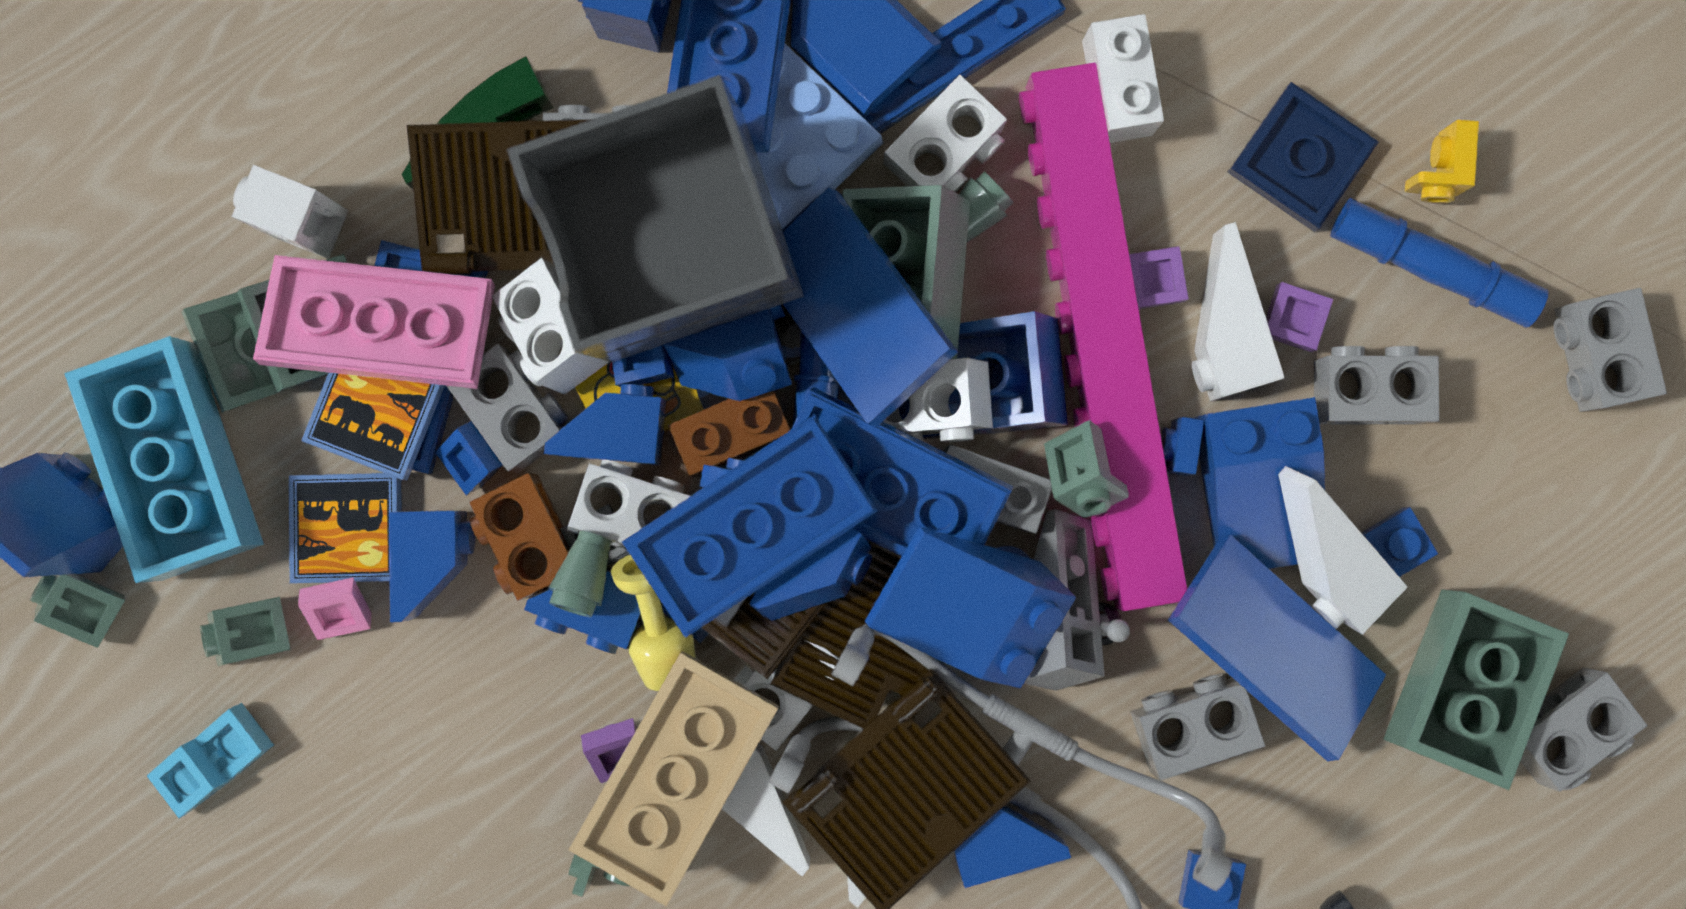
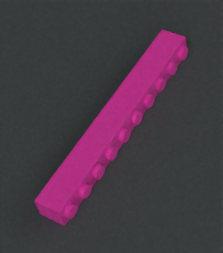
[1019,62,1187,611]

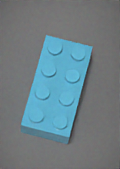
[64,336,264,583]

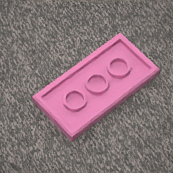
[253,255,495,389]

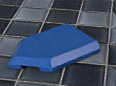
[791,0,942,118]

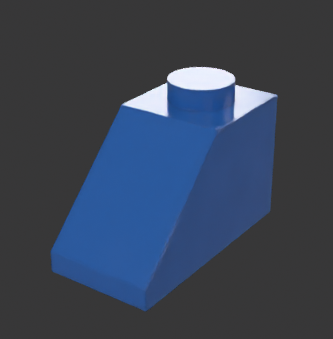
[664,309,792,401]
[544,384,666,465]
[389,511,476,622]
[750,528,872,621]
[954,806,1071,888]

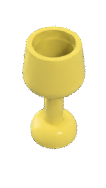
[611,555,696,691]

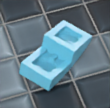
[147,703,274,818]

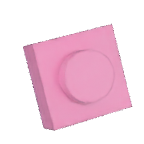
[298,578,372,640]

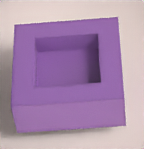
[1129,246,1189,309]
[1266,282,1333,352]
[581,718,638,783]

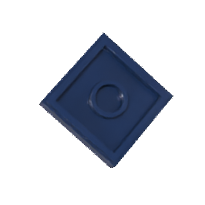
[1227,82,1379,232]

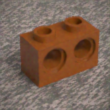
[668,390,790,478]
[469,473,570,601]

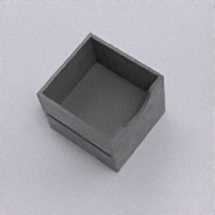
[507,75,804,362]

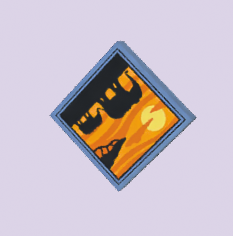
[301,372,445,481]
[289,473,402,583]

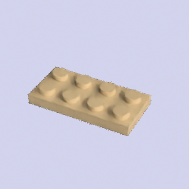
[569,651,779,906]

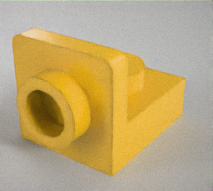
[1405,120,1479,203]

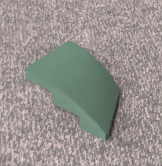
[181,254,347,413]

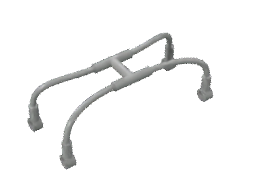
[768,624,1232,909]

